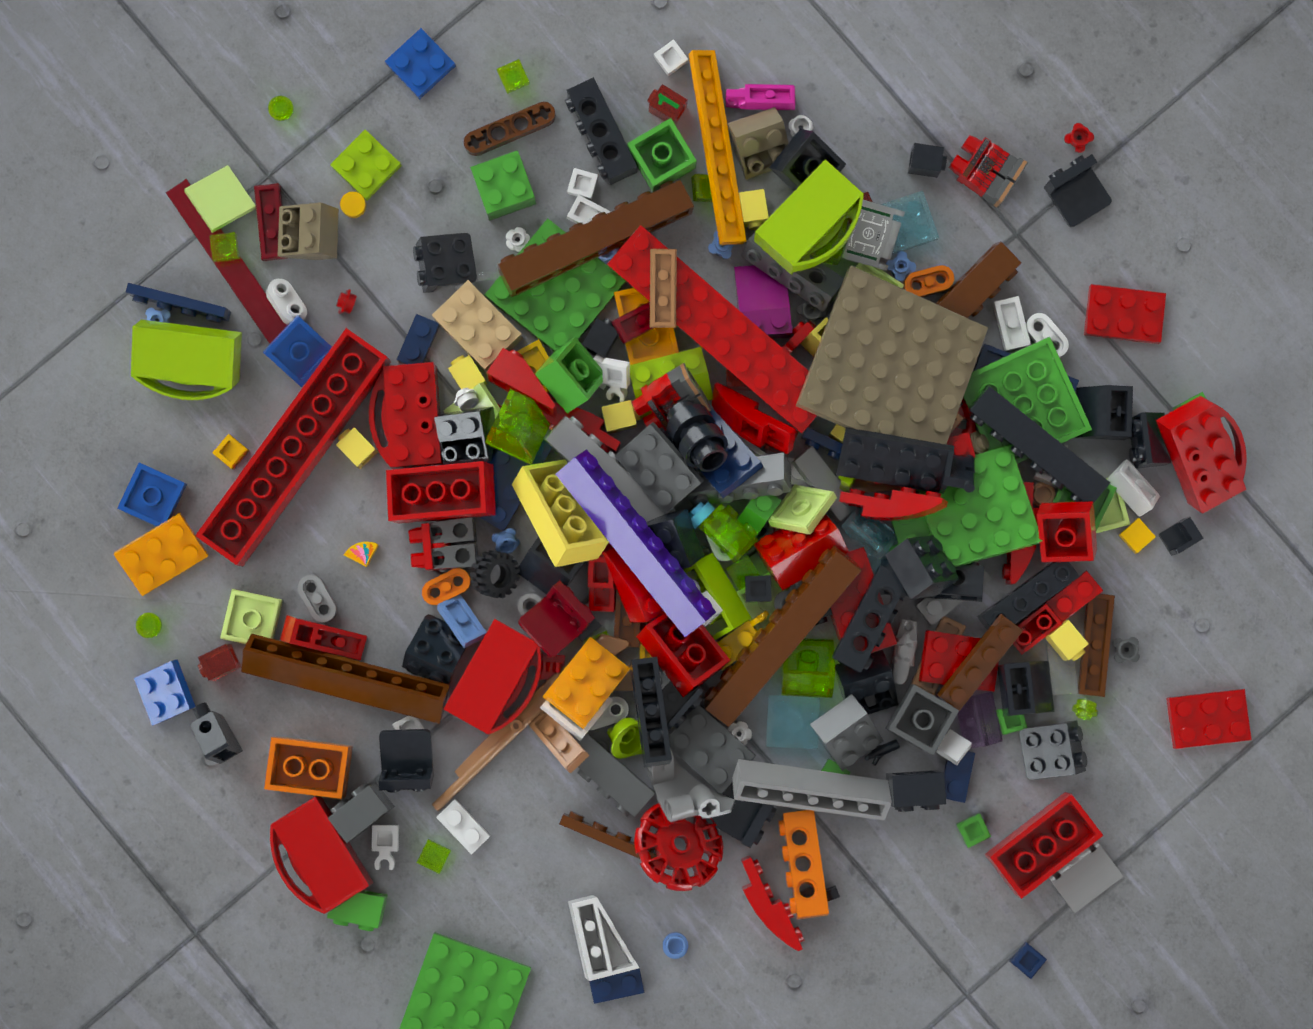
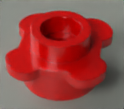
[1064,123,1094,153]
[336,289,357,314]

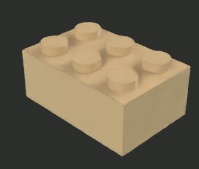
[432,280,523,373]

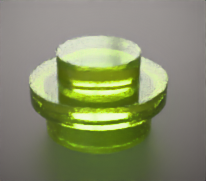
[268,96,294,121]
[136,613,162,638]
[1072,699,1098,720]

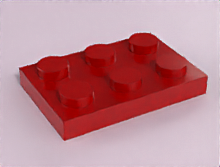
[1084,284,1166,344]
[919,630,999,692]
[1166,689,1252,749]

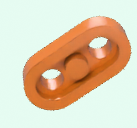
[904,265,954,297]
[422,568,471,605]

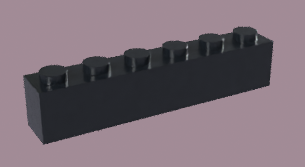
[968,386,1111,504]

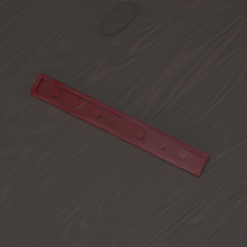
[166,179,287,344]

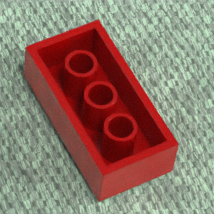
[386,461,496,524]
[830,547,897,653]
[985,792,1104,899]

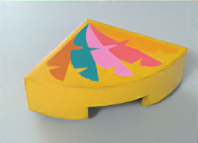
[344,541,379,567]

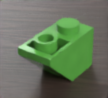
[327,890,388,931]

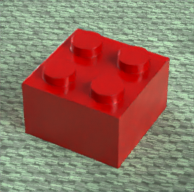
[1037,501,1097,562]

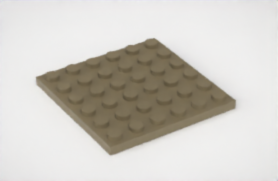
[796,266,988,444]

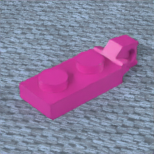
[725,84,795,110]

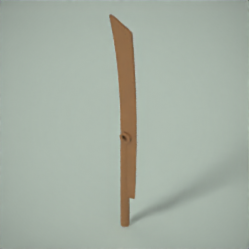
[432,634,631,811]

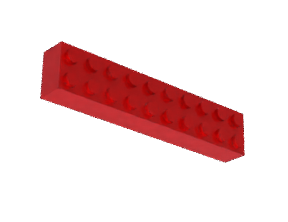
[607,225,817,434]
[195,328,391,567]

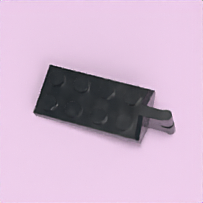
[837,427,975,494]

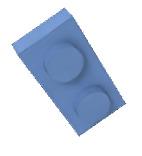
[437,594,487,648]

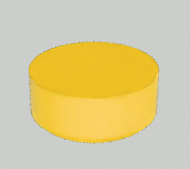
[340,191,366,218]

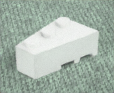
[568,895,639,981]

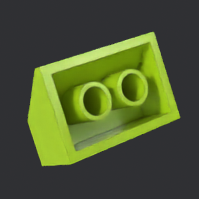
[630,347,713,419]
[683,553,752,640]

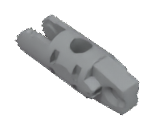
[891,619,918,685]

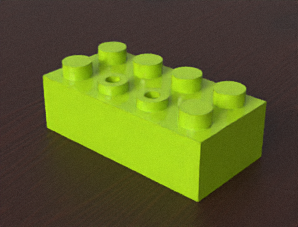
[754,160,863,275]
[131,319,242,400]

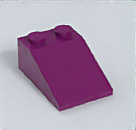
[734,265,792,339]

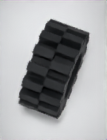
[470,550,520,598]

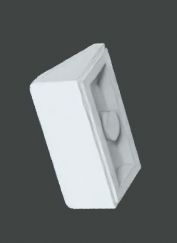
[1107,459,1160,516]

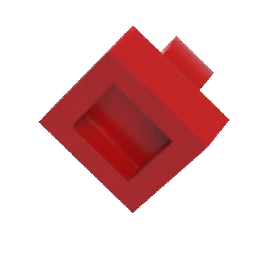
[540,654,566,680]

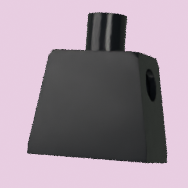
[190,702,243,764]

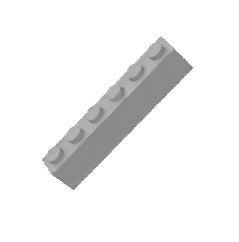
[544,416,676,522]
[732,759,892,821]

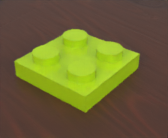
[330,130,402,201]

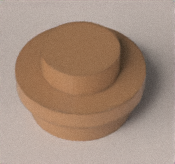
[1033,482,1055,507]

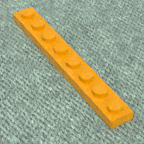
[688,50,747,245]

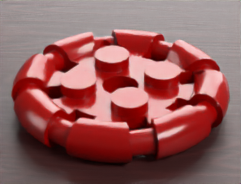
[634,803,724,891]

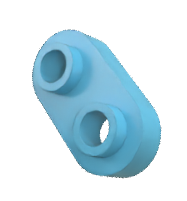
[688,502,715,529]

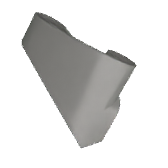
[647,749,735,822]

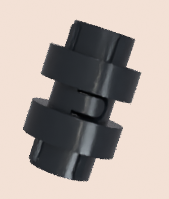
[667,400,728,472]

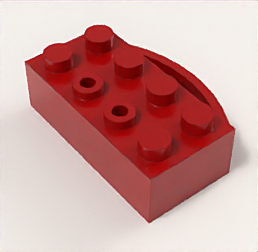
[369,362,443,469]
[1156,396,1247,514]
[443,619,542,735]
[270,796,374,914]

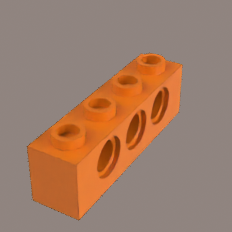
[778,810,829,919]

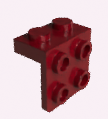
[518,580,595,657]

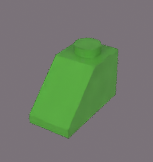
[731,495,782,544]

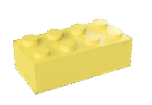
[512,459,609,567]

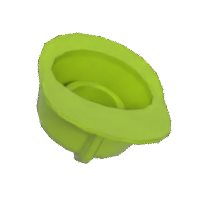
[607,717,642,759]

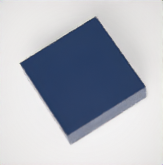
[1009,941,1047,979]

